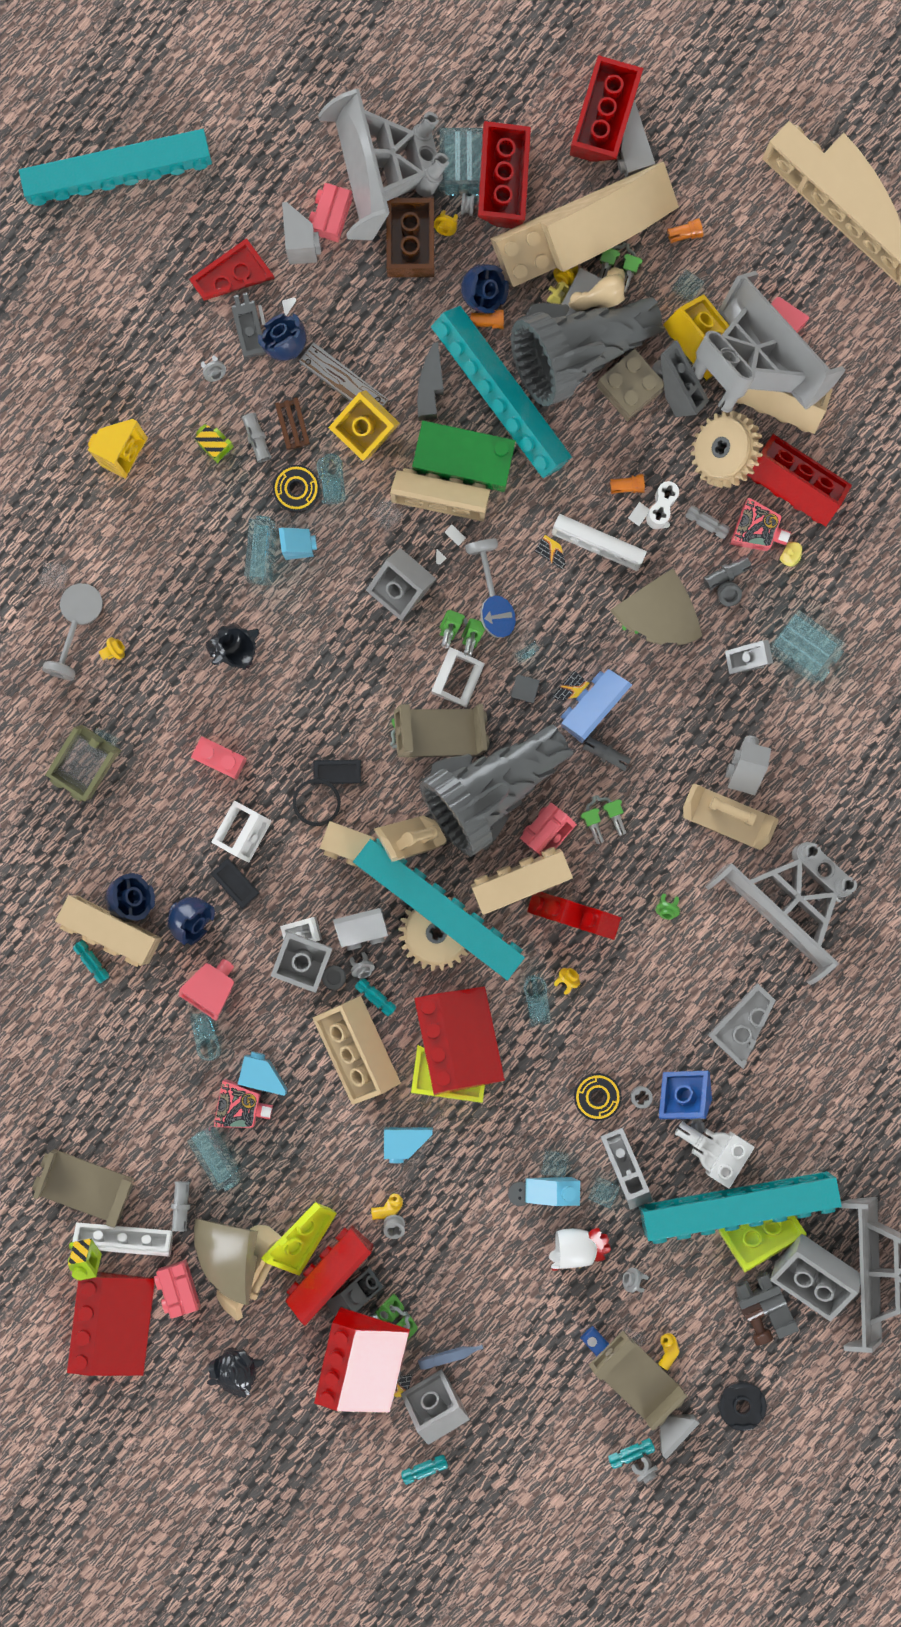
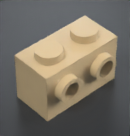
[320,821,376,868]

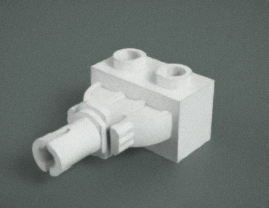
[675,1121,755,1188]

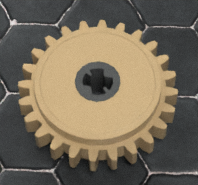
[691,411,763,488]
[399,897,468,971]

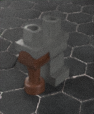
[735,1272,799,1346]

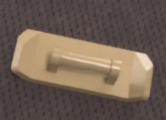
[683,784,779,850]
[374,815,447,862]
[217,1225,281,1321]

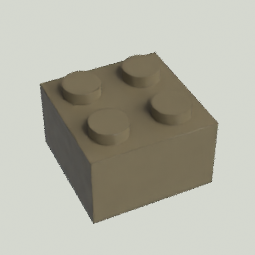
[597,349,664,422]

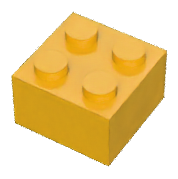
[328,390,400,461]

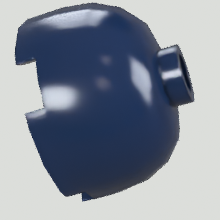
[461,264,509,313]
[258,313,307,361]
[105,873,155,922]
[168,897,215,945]

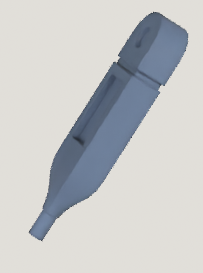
[418,1345,483,1370]

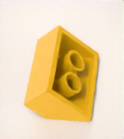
[663,294,729,380]
[88,419,148,479]

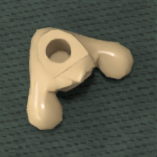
[568,267,625,312]

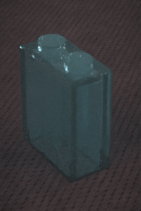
[440,128,483,195]
[244,516,278,586]
[770,610,845,684]
[187,1123,243,1191]

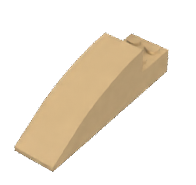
[762,121,901,285]
[490,161,679,287]

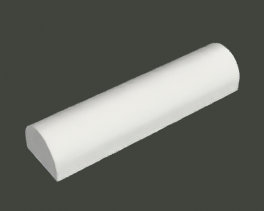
[552,514,647,571]
[72,1222,173,1257]

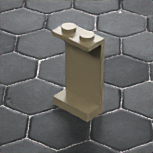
[394,704,489,757]
[32,1149,135,1228]
[589,1331,687,1431]

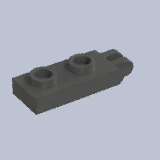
[231,292,267,359]

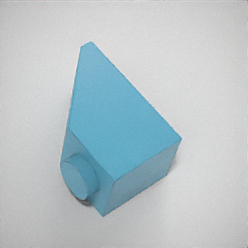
[279,528,317,560]
[238,1052,287,1096]
[384,1127,433,1163]
[525,1177,580,1206]

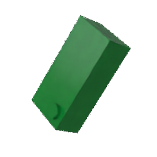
[412,420,516,492]

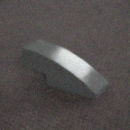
[417,342,444,421]

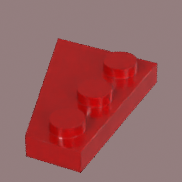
[189,238,275,301]

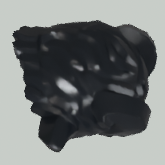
[206,622,260,670]
[207,1347,264,1398]

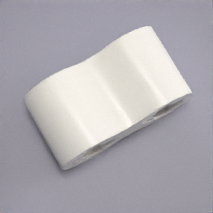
[646,481,679,529]

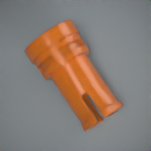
[667,218,703,244]
[471,310,504,329]
[610,474,645,494]

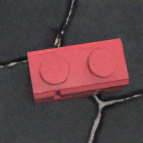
[309,183,353,242]
[191,736,247,780]
[519,802,577,856]
[154,1260,201,1319]

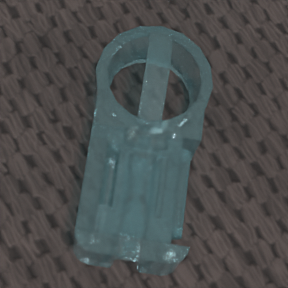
[317,453,346,504]
[523,975,551,1026]
[190,1012,222,1061]

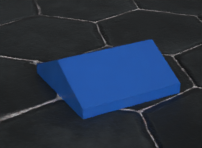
[659,1071,712,1119]

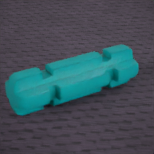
[73,940,110,983]
[355,978,396,1016]
[608,1438,655,1469]
[401,1455,448,1485]

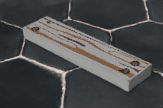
[299,342,389,407]

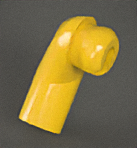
[371,1193,403,1220]
[658,1333,680,1371]

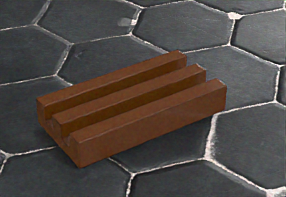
[275,397,310,451]

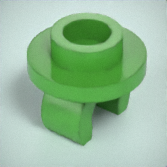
[656,894,680,920]

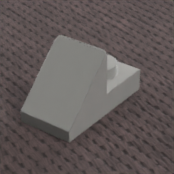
[725,640,773,674]

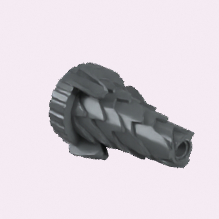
[511,297,666,406]
[420,724,573,857]

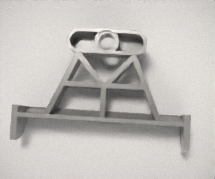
[318,89,449,240]
[692,271,845,413]
[705,842,857,985]
[839,1197,901,1353]

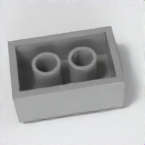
[770,1234,861,1322]

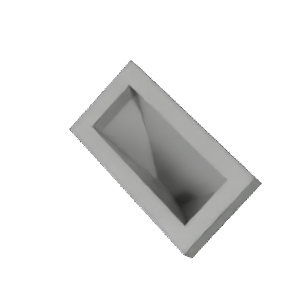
[660,1414,700,1459]

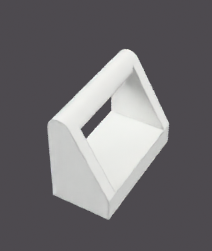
[432,647,485,708]
[212,801,272,863]

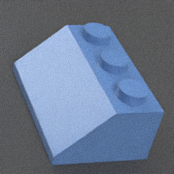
[560,669,632,743]

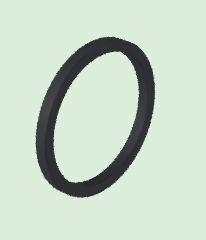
[293,778,341,826]

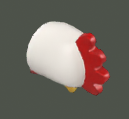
[549,1228,611,1271]

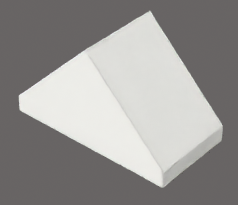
[280,917,322,941]

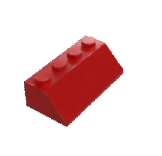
[570,55,643,162]
[478,121,531,229]
[747,434,852,527]
[285,1225,373,1326]

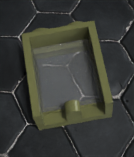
[45,725,121,801]

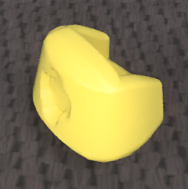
[547,281,570,304]
[780,542,802,567]

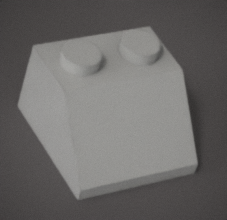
[282,202,321,265]
[366,548,436,621]
[333,908,389,951]
[271,931,333,993]
[401,1369,470,1445]

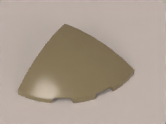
[610,569,702,646]
[194,1219,258,1305]

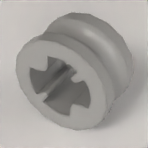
[461,193,475,216]
[630,1086,653,1109]
[383,1215,405,1239]

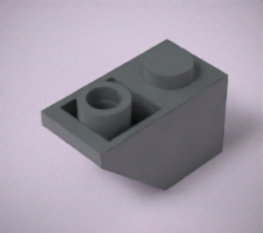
[326,1267,383,1316]

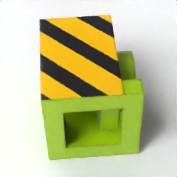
[194,424,234,463]
[68,1238,102,1280]

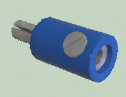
[580,1326,609,1357]

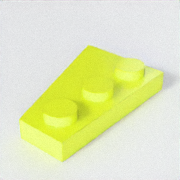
[411,1045,485,1103]
[261,1202,337,1276]
[719,1215,807,1272]

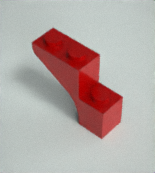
[527,892,622,940]

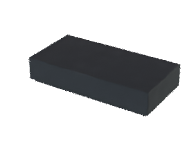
[313,760,362,784]
[210,858,260,909]

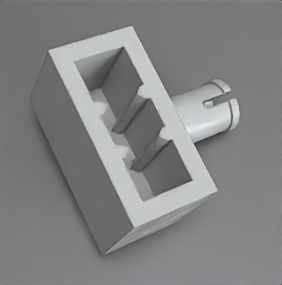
[725,736,771,795]

